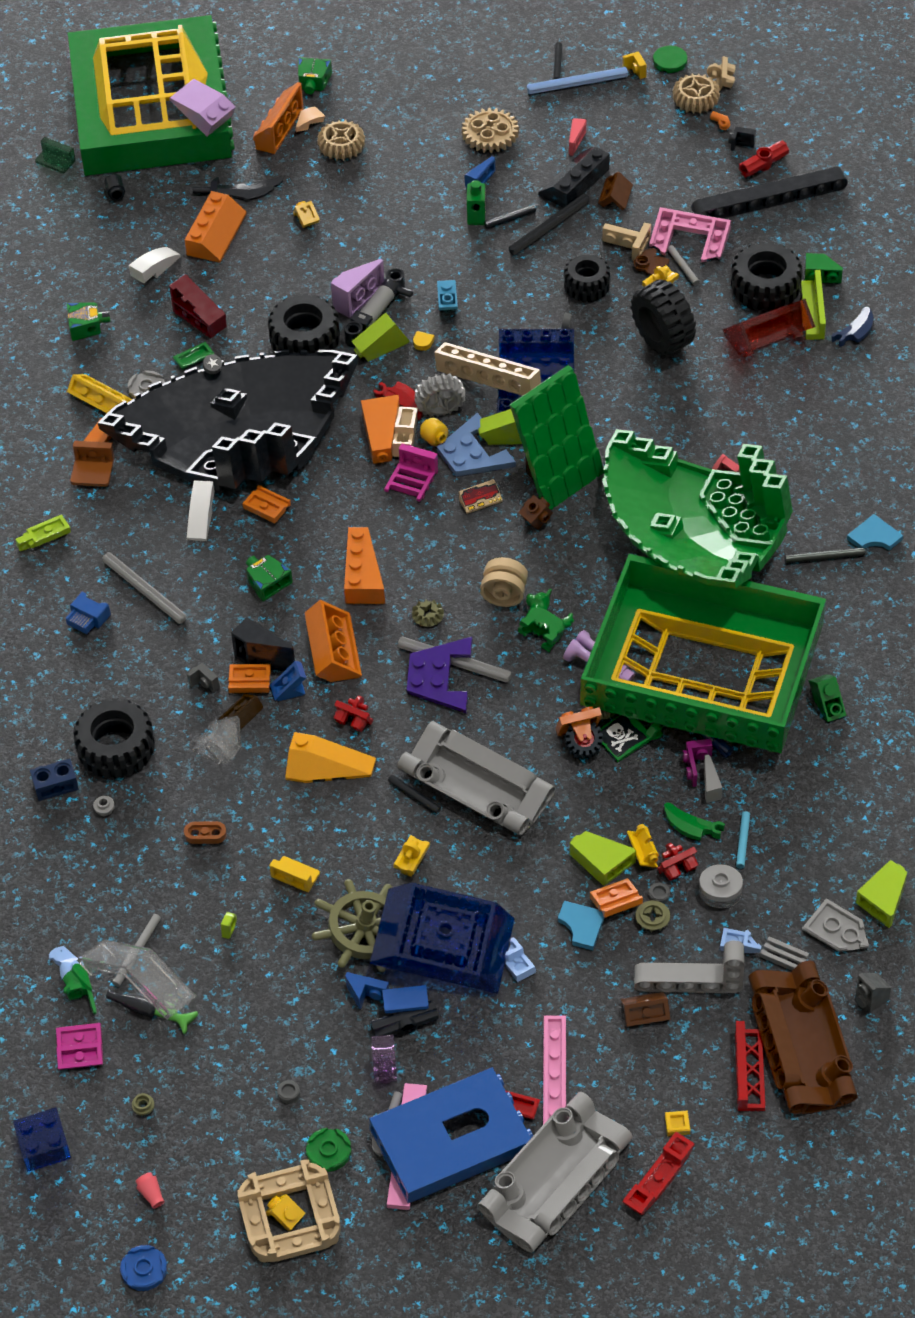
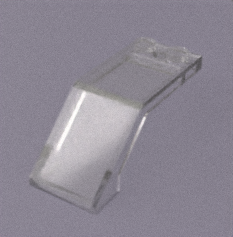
[77,940,196,1020]

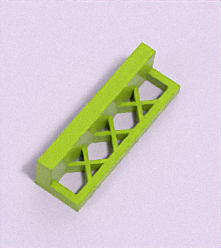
[801,270,826,340]

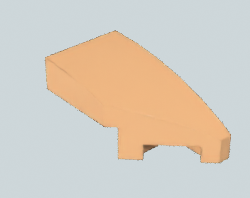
[295,107,325,132]

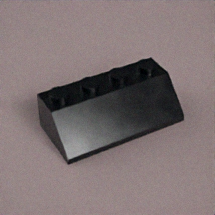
[538,147,610,208]

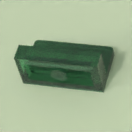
[35,137,76,174]

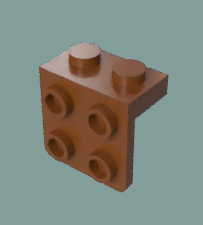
[70,441,115,487]

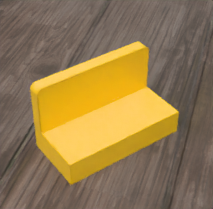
[269,856,320,893]

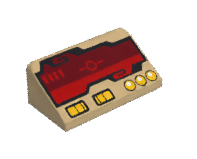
[459,480,503,514]

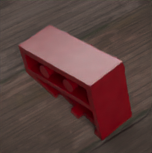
[169,274,227,339]

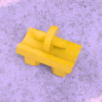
[642,265,679,287]
[394,835,430,877]

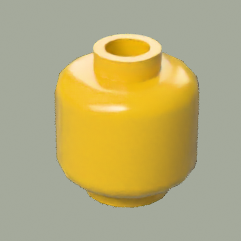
[420,418,448,446]

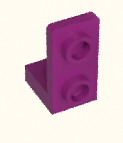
[682,739,712,787]

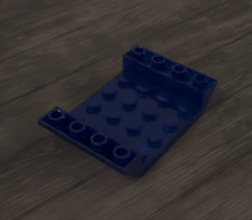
[497,329,574,413]

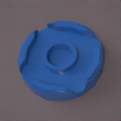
[120,1245,167,1291]

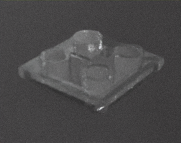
[192,716,241,764]

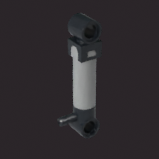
[344,268,413,347]

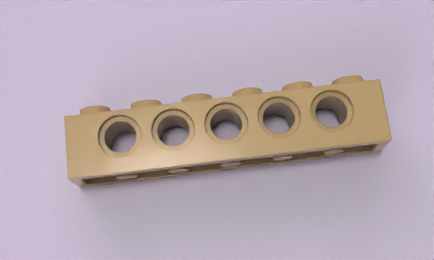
[434,343,541,396]

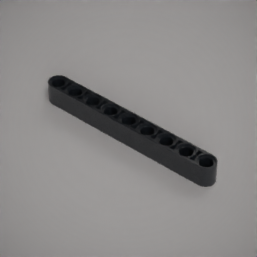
[691,167,848,218]

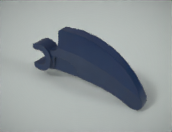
[831,307,873,347]

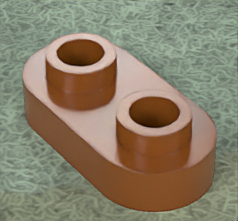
[184,821,227,844]

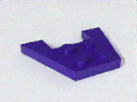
[407,637,473,714]

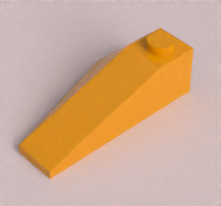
[285,732,376,783]

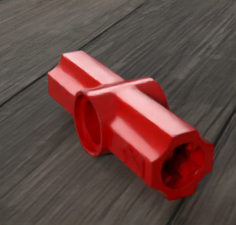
[739,140,789,178]

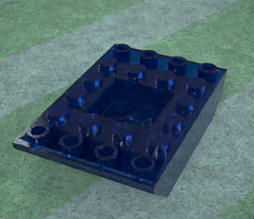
[370,883,515,994]

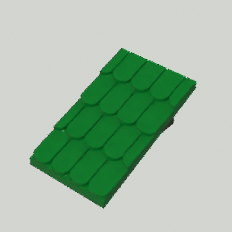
[510,365,604,510]

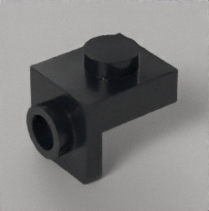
[728,126,756,151]

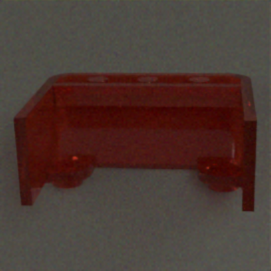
[722,299,816,357]

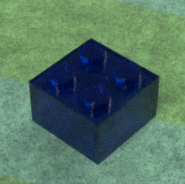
[13,1107,71,1172]

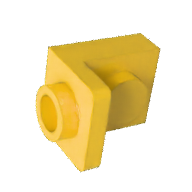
[623,51,647,79]
[293,201,320,228]

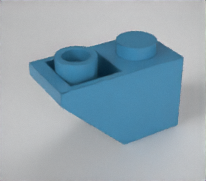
[437,280,458,310]

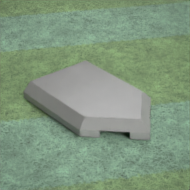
[802,899,869,952]

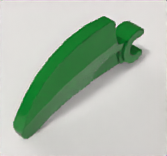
[664,802,725,841]

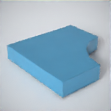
[847,514,903,550]
[558,901,604,950]

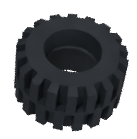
[564,253,610,302]

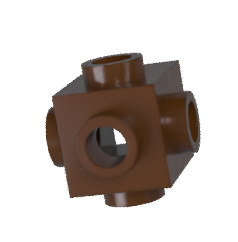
[518,495,553,530]

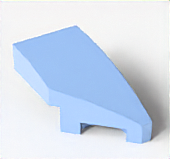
[719,928,761,953]
[505,937,536,982]

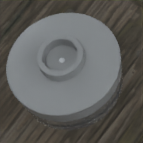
[699,865,743,908]

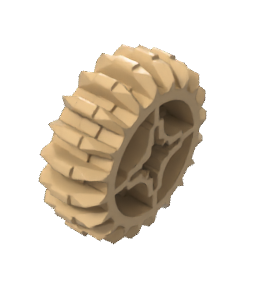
[673,73,720,114]
[317,120,365,161]

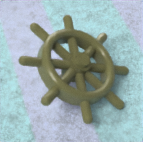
[311,879,418,973]

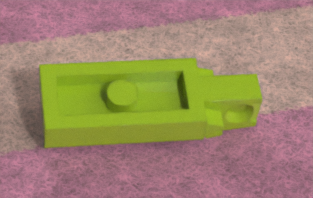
[15,514,71,551]

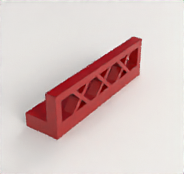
[735,1021,765,1111]

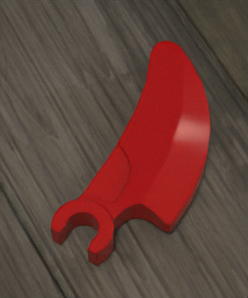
[373,382,423,420]

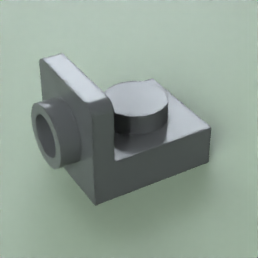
[187,663,220,693]

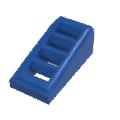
[464,156,496,188]

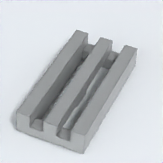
[759,936,809,971]

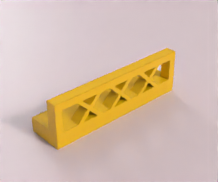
[67,374,133,413]

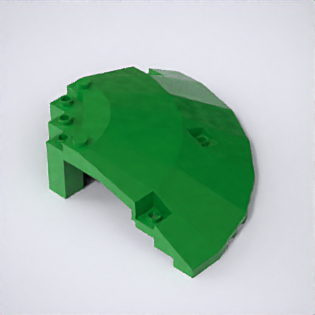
[602,429,793,588]

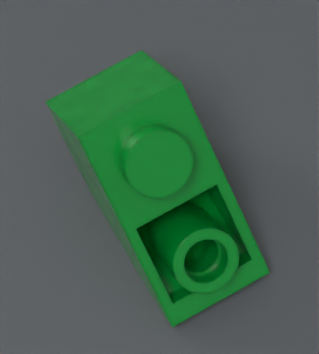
[804,253,843,283]
[808,674,847,722]

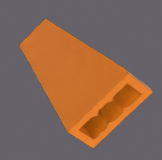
[361,395,400,464]

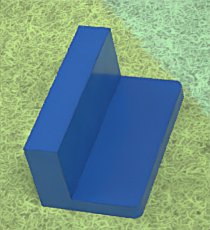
[382,985,429,1013]

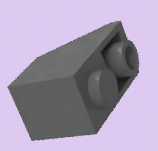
[855,973,892,1013]

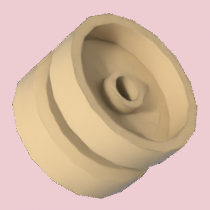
[480,557,528,607]

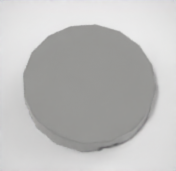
[128,371,165,399]

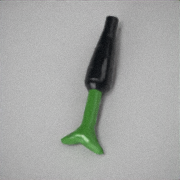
[106,990,198,1035]

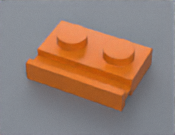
[242,485,291,523]
[228,664,271,693]
[590,878,643,918]

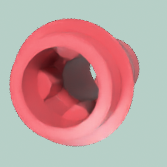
[135,1172,165,1209]

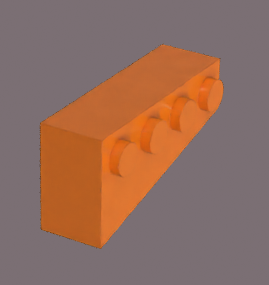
[344,527,385,604]

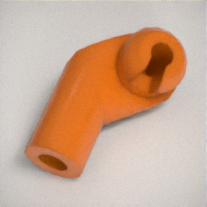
[710,111,731,130]

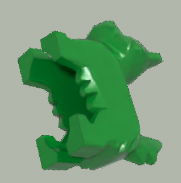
[518,589,574,652]

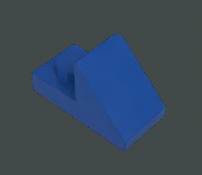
[270,661,306,701]
[345,972,389,1009]

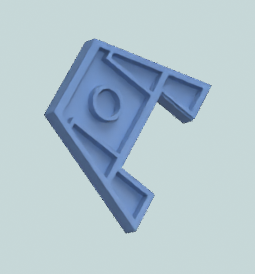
[437,413,516,477]

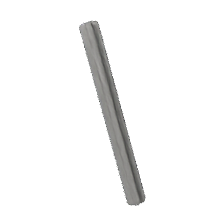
[102,552,187,624]
[398,636,511,683]

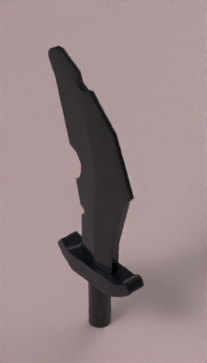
[193,176,283,200]

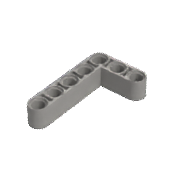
[634,940,744,993]

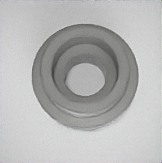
[93,796,115,816]

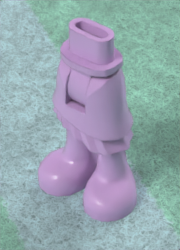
[563,630,635,681]

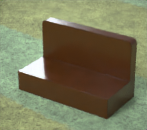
[598,171,633,210]
[620,992,671,1027]

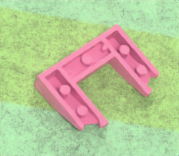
[649,207,731,262]

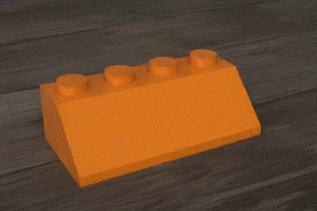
[253,82,304,154]
[185,191,247,263]
[305,600,362,682]

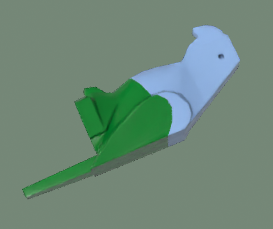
[49,946,97,1015]

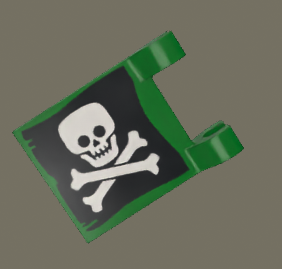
[600,715,663,762]

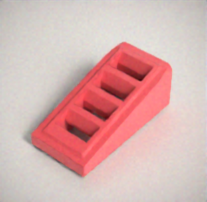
[569,118,587,156]

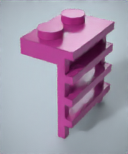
[384,443,438,502]

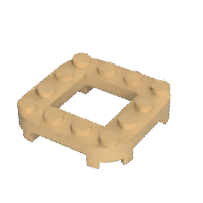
[238,1160,341,1262]

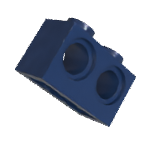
[30,759,79,801]

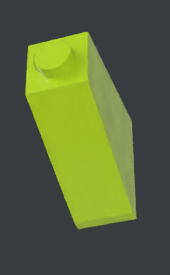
[352,313,410,362]
[478,409,522,445]
[570,831,636,886]
[856,860,907,928]

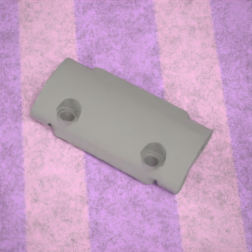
[397,721,555,835]
[477,1092,633,1253]

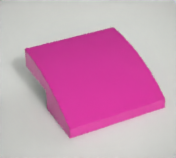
[56,1023,103,1070]

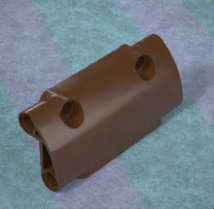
[748,960,858,1114]

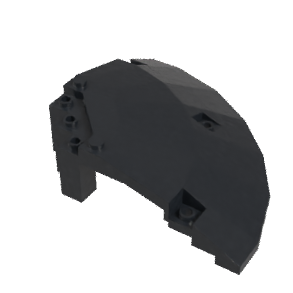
[98,350,358,492]

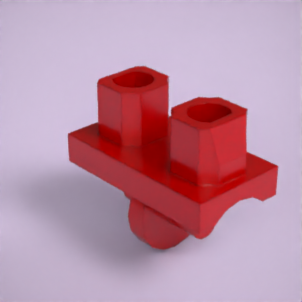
[334,696,373,732]
[657,843,698,881]

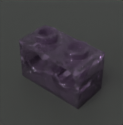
[371,1035,397,1084]

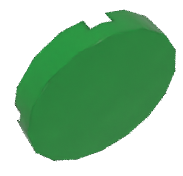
[653,45,688,73]
[306,1128,351,1172]

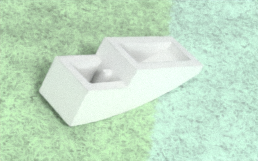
[129,247,181,283]
[187,481,215,541]

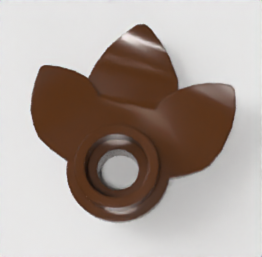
[633,248,670,275]

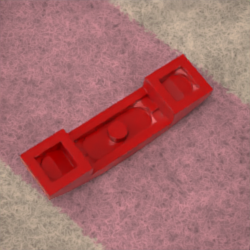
[622,1132,695,1215]

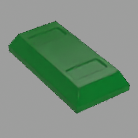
[173,342,214,370]

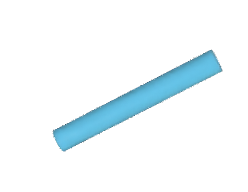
[736,811,750,869]

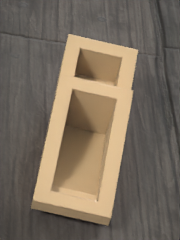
[392,407,418,457]

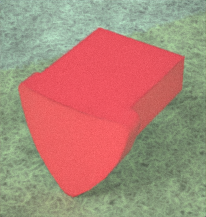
[712,454,740,472]

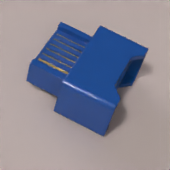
[66,592,111,634]

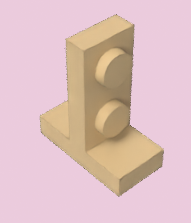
[602,222,651,260]

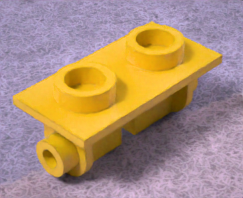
[627,824,659,868]

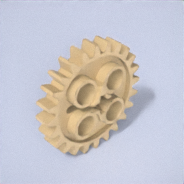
[462,108,519,153]

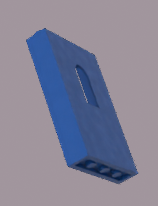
[369,1067,533,1203]

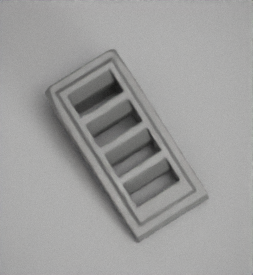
[704,755,722,803]

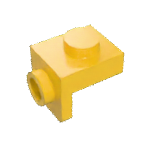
[266,1194,305,1231]

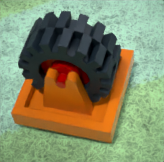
[555,707,603,760]

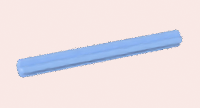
[527,67,628,94]

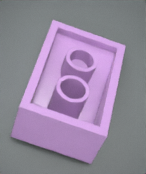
[169,79,236,136]
[331,259,384,318]

